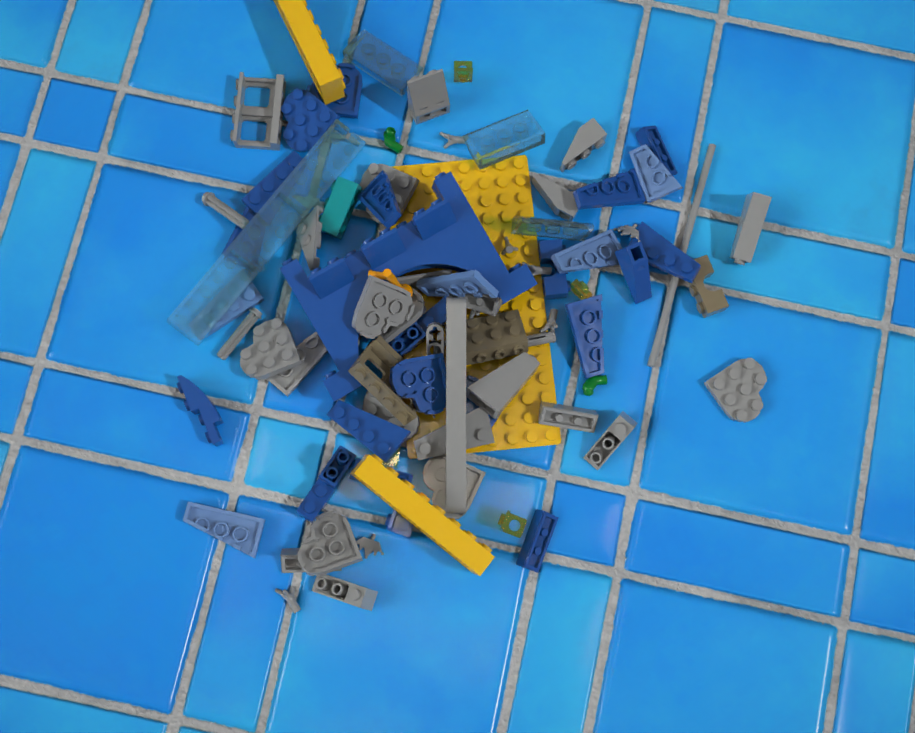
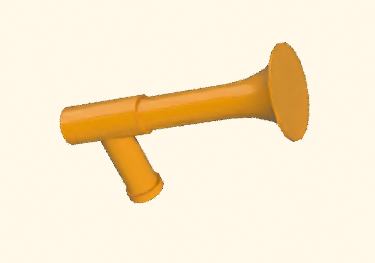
[368,269,413,297]

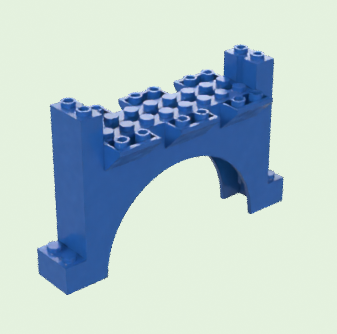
[280,171,538,402]

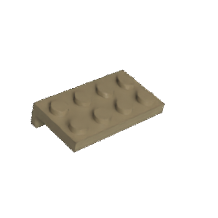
[444,309,528,365]

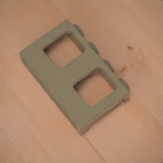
[348,335,418,426]

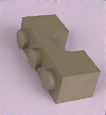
[689,255,729,318]

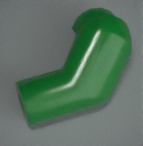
[383,127,404,154]
[582,375,607,396]

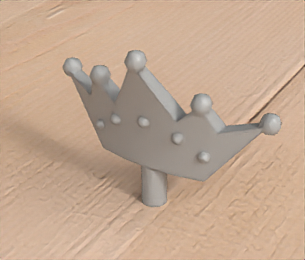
[613,224,640,242]
[356,534,384,559]

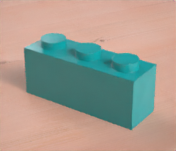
[319,176,362,240]

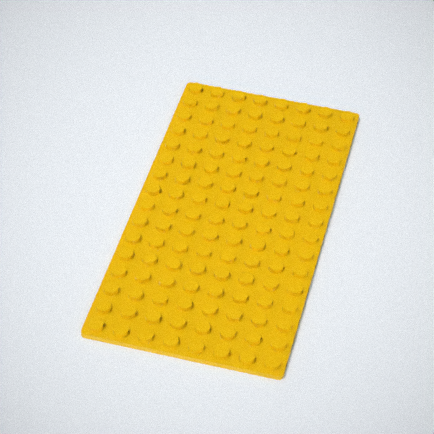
[390,155,561,459]

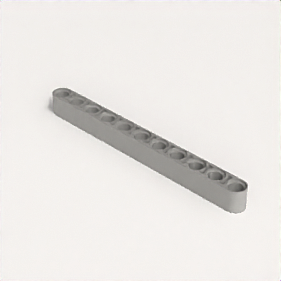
[445,298,466,514]

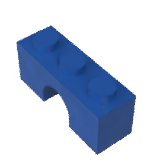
[538,239,571,300]

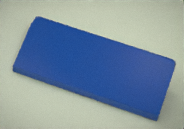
[635,126,678,175]
[516,509,559,573]

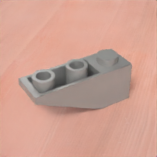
[560,118,607,172]
[531,172,578,223]
[583,411,637,470]
[312,574,378,611]

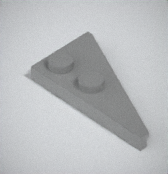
[296,205,323,271]

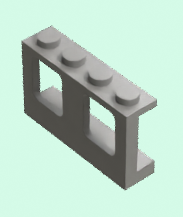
[230,72,286,151]

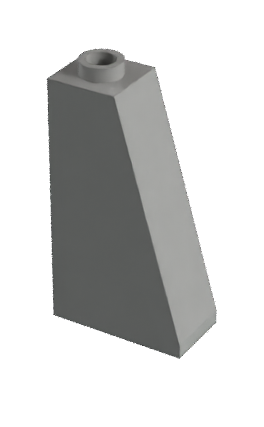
[730,192,772,265]
[466,352,540,419]

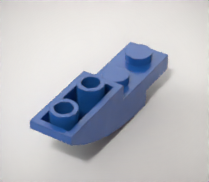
[388,296,447,357]
[176,375,224,447]
[296,445,357,523]

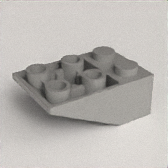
[407,69,450,125]

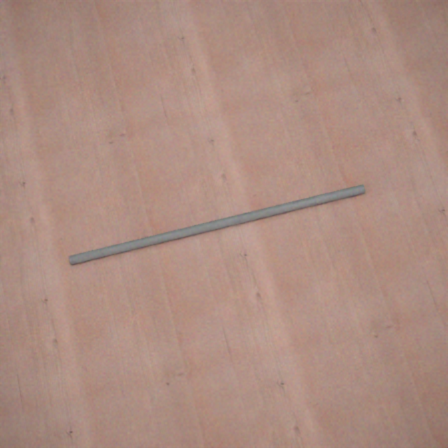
[647,143,716,368]

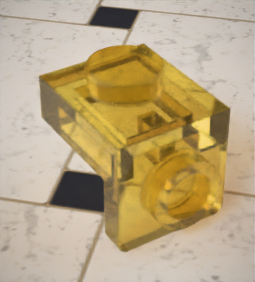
[571,279,593,300]

